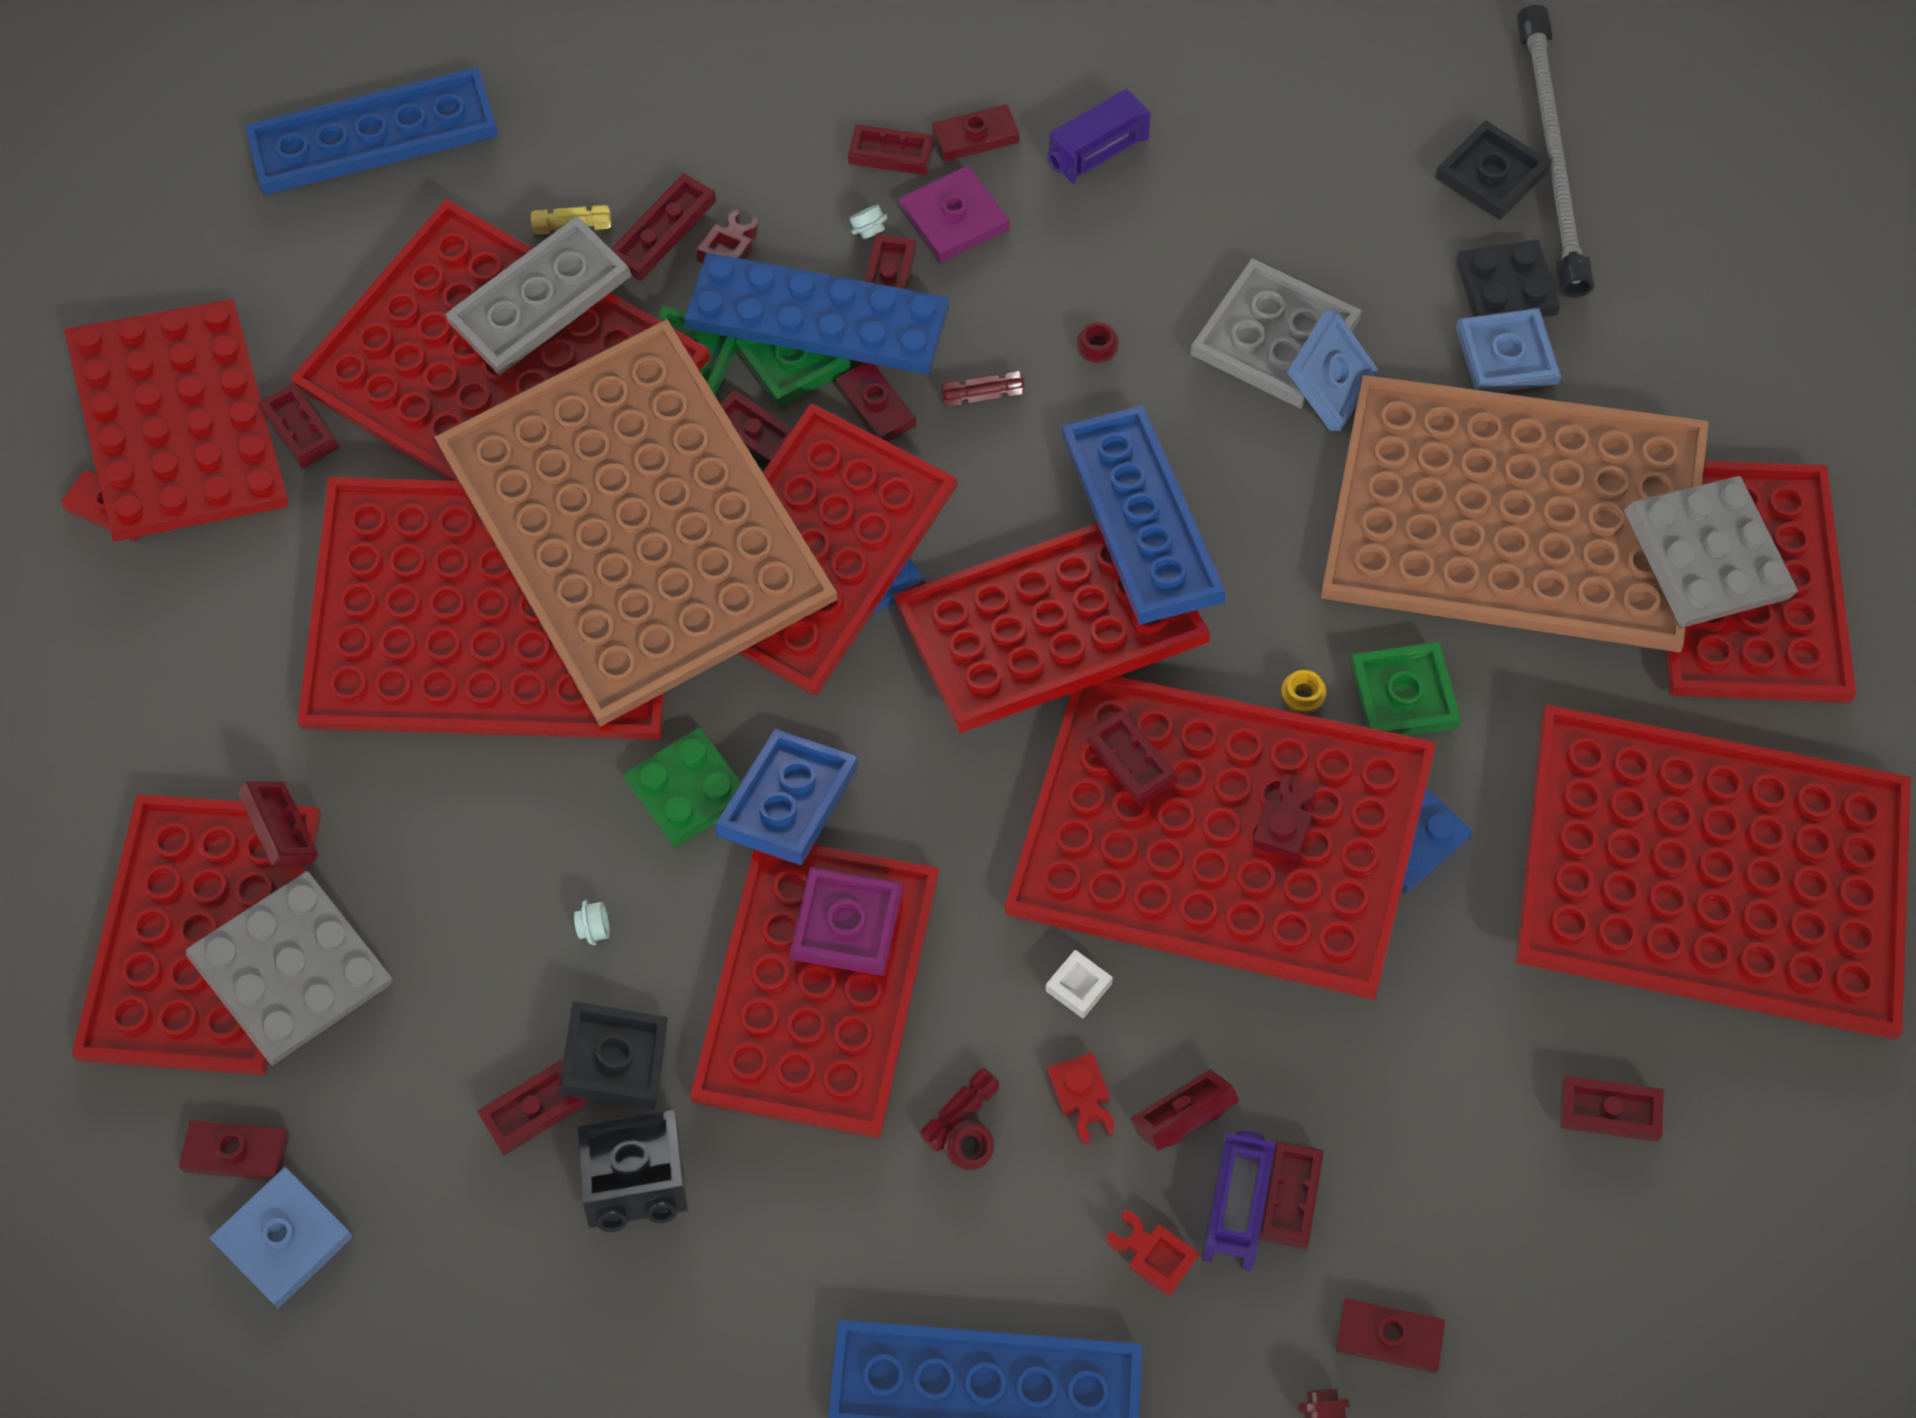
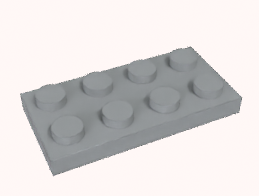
[445,216,631,376]

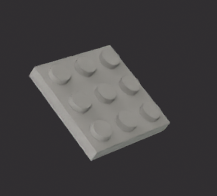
[1190,258,1362,409]
[1624,476,1798,628]
[186,871,393,1066]

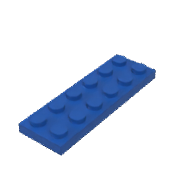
[245,67,499,195]
[684,252,949,375]
[1062,405,1225,625]
[828,1320,1143,1418]

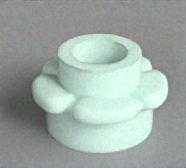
[849,204,887,239]
[574,900,610,945]

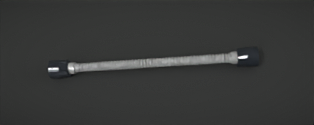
[1517,5,1594,298]

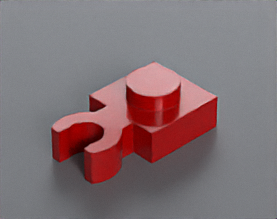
[1047,1052,1114,1145]
[1106,1210,1200,1298]

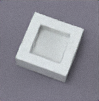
[1046,950,1113,1019]

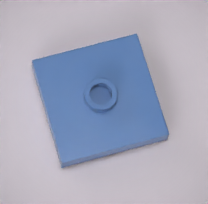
[1456,308,1561,393]
[1287,310,1378,432]
[209,1167,353,1309]

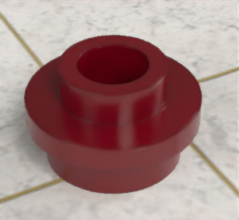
[1077,322,1119,363]
[945,1120,994,1170]
[1298,1389,1350,1418]

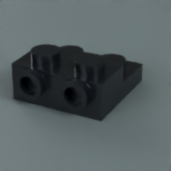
[578,1110,688,1232]

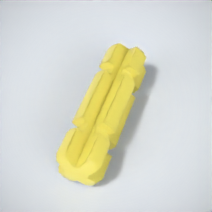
[531,205,611,235]

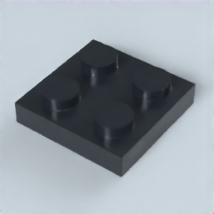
[1435,120,1551,220]
[1456,240,1561,317]
[558,1001,668,1110]

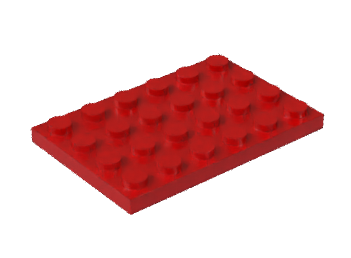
[64,299,289,542]
[737,403,958,697]
[1665,461,1856,703]
[893,523,1210,734]
[71,794,322,1076]
[690,845,939,1139]

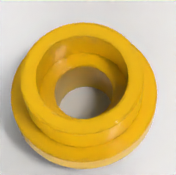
[1281,670,1326,714]

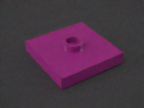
[899,166,1010,263]
[790,867,903,976]

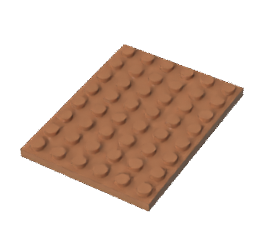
[435,319,838,727]
[1321,375,1709,652]

